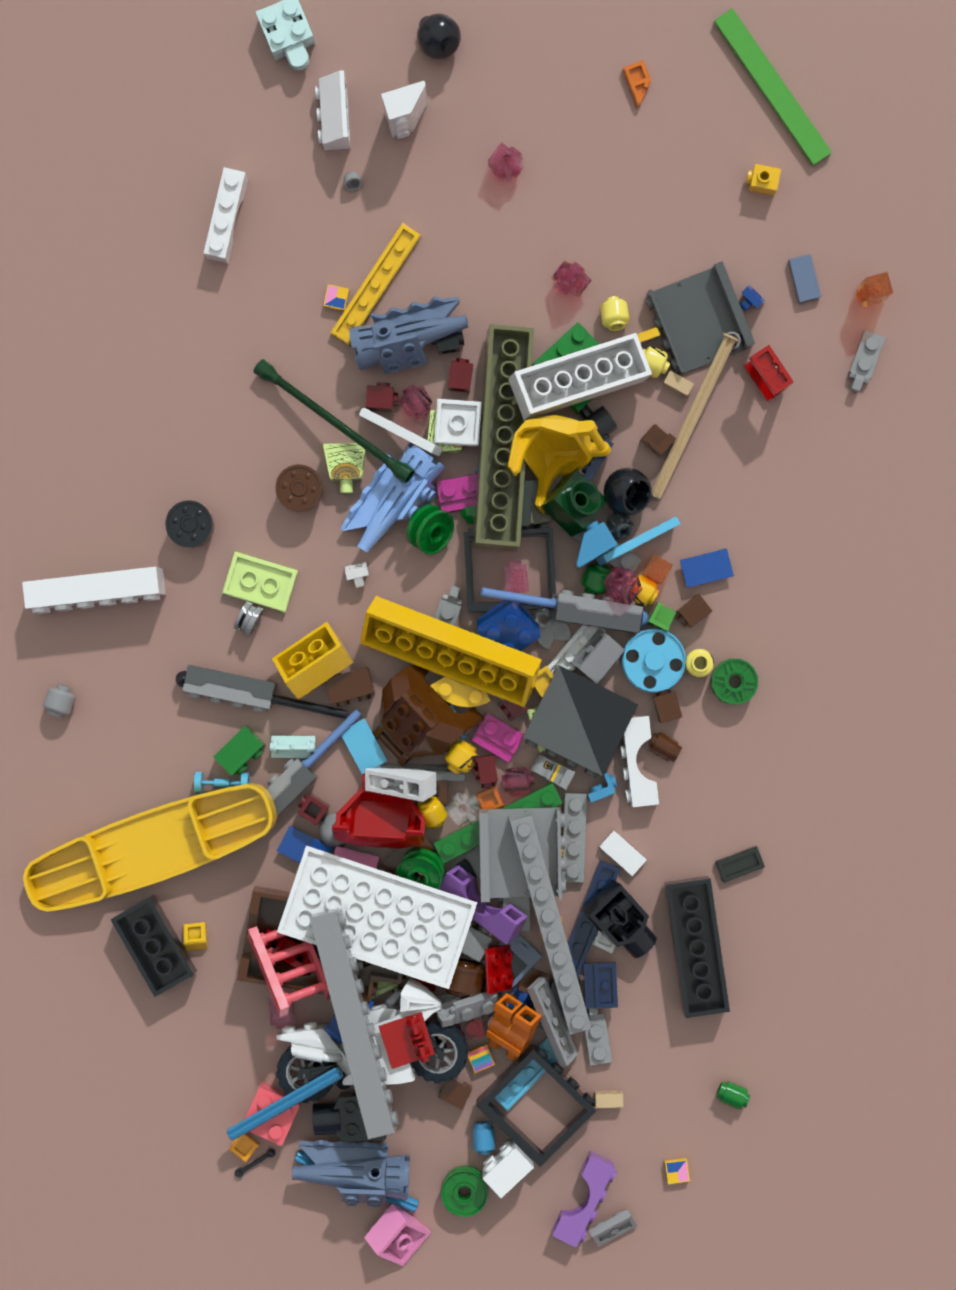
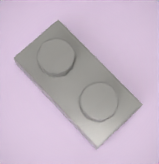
[589,1209,637,1247]

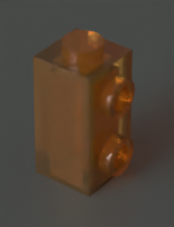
[856,272,893,307]

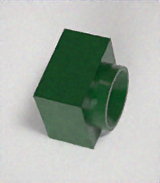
[541,469,606,537]

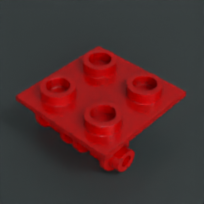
[485,945,514,994]
[378,1012,435,1069]

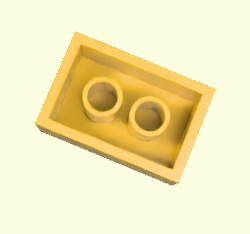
[272,622,354,699]

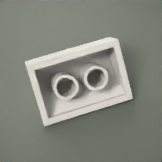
[315,70,351,150]
[381,81,427,139]

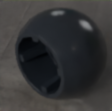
[603,468,652,516]

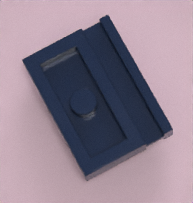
[581,439,614,482]
[583,962,618,1009]

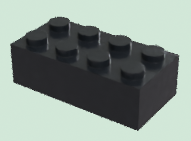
[111,894,197,997]

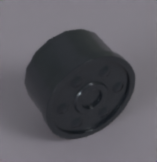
[165,500,214,548]

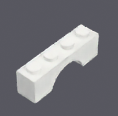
[204,167,248,264]
[620,716,659,807]

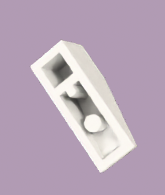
[365,768,436,802]

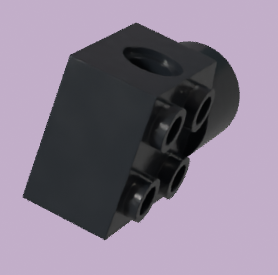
[581,879,657,958]
[312,1091,387,1142]

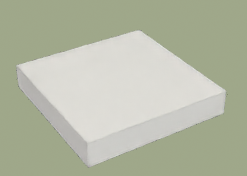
[434,399,482,447]

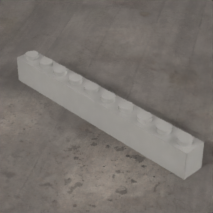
[508,811,591,1035]
[310,908,399,1139]

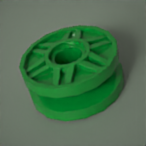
[406,504,454,555]
[711,659,758,704]
[396,848,445,889]
[441,1165,488,1217]

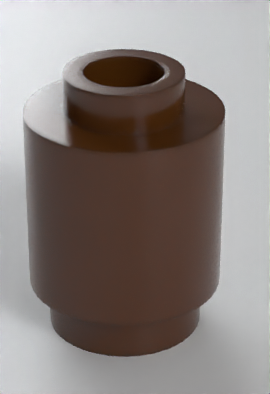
[648,732,682,762]

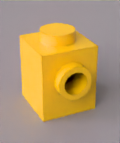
[746,164,781,196]

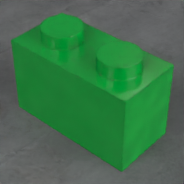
[213,725,266,776]

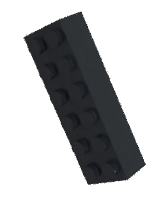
[664,876,730,1018]

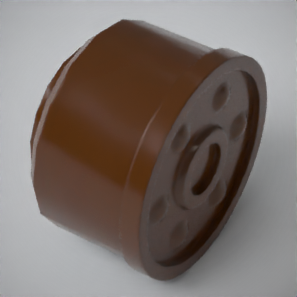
[275,464,323,512]
[442,958,486,998]

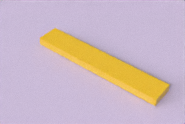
[330,223,421,346]

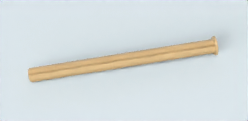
[651,333,739,499]

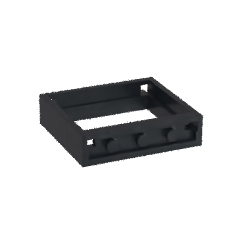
[464,524,556,613]
[476,1044,597,1167]

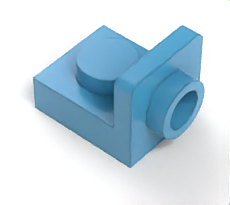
[587,772,618,803]

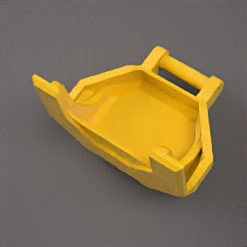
[507,415,611,514]

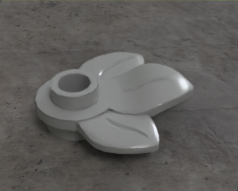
[533,608,571,649]

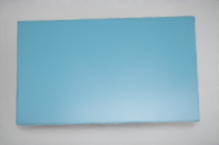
[342,718,387,774]

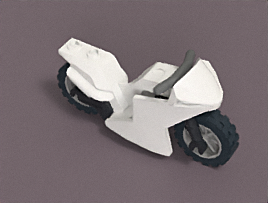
[276,978,469,1103]

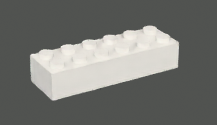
[508,333,652,421]
[22,567,166,614]

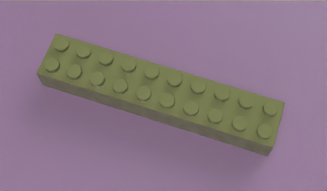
[472,324,534,551]

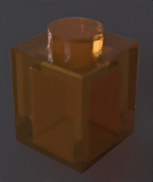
[641,554,673,585]

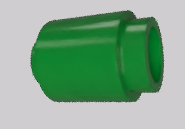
[716,1081,750,1110]

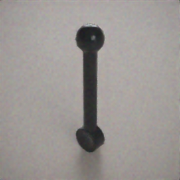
[235,1149,275,1177]

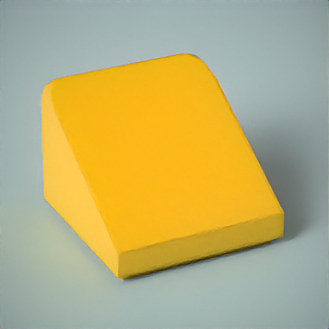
[183,922,208,951]

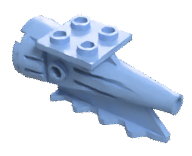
[340,442,445,553]

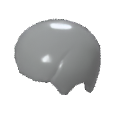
[319,813,347,849]

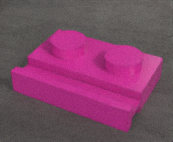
[436,474,477,513]
[471,713,524,763]

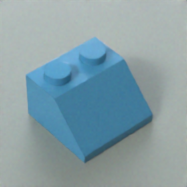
[575,521,618,570]

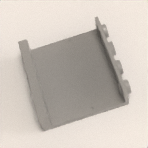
[478,807,566,902]

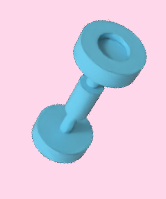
[194,772,250,794]

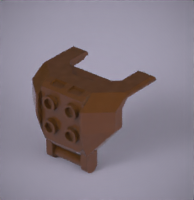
[373,664,485,767]

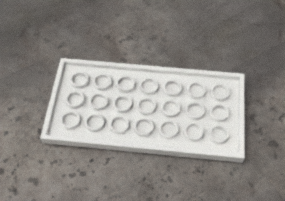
[277,846,477,989]

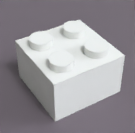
[482,1140,534,1198]

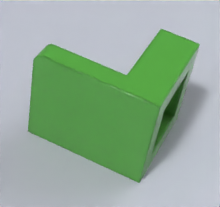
[648,602,676,632]

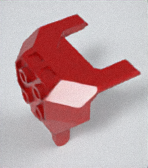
[332,773,426,849]

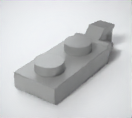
[848,330,886,393]
[434,585,462,626]
[437,992,498,1027]
[585,1008,612,1066]

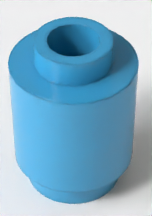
[472,1121,495,1155]

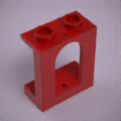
[743,345,794,402]

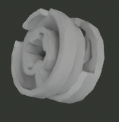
[234,601,264,636]

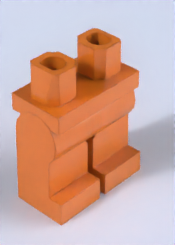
[485,993,542,1061]

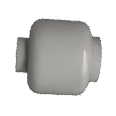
[43,684,75,718]

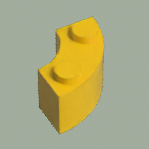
[430,677,491,707]

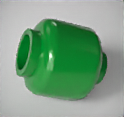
[580,562,613,596]

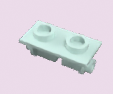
[270,736,315,758]

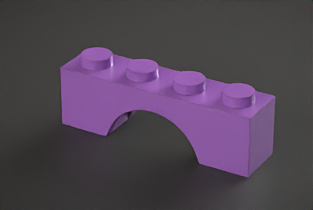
[439,865,528,945]
[551,1151,617,1248]

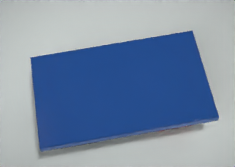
[680,548,734,588]
[277,825,333,863]

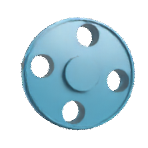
[621,628,686,693]

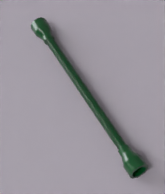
[253,359,415,484]

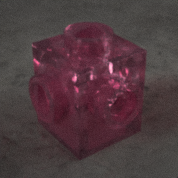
[488,142,523,181]
[551,260,592,298]
[604,566,642,605]

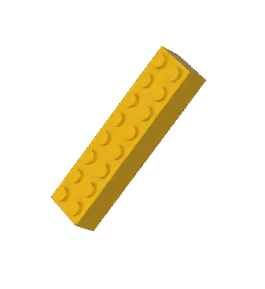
[360,596,542,707]

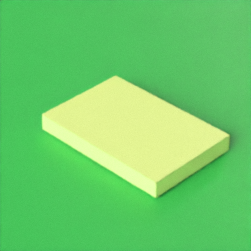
[222,552,298,613]

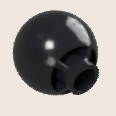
[417,13,461,60]

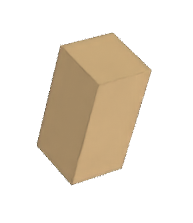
[662,371,694,397]
[595,1091,624,1108]

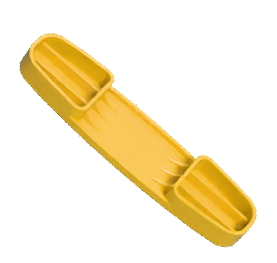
[23,783,277,912]

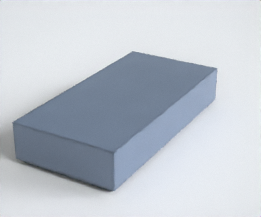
[788,254,821,303]

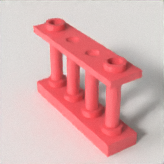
[248,926,330,1017]

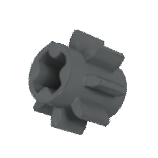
[606,513,634,539]

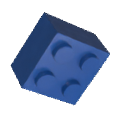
[477,600,540,651]

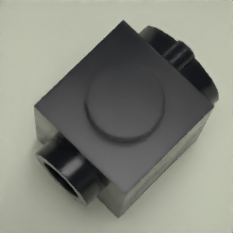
[432,330,464,355]

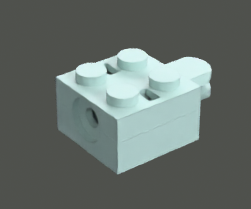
[256,0,315,71]

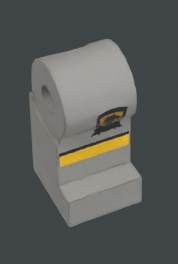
[530,754,575,789]

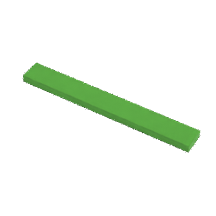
[714,8,832,167]

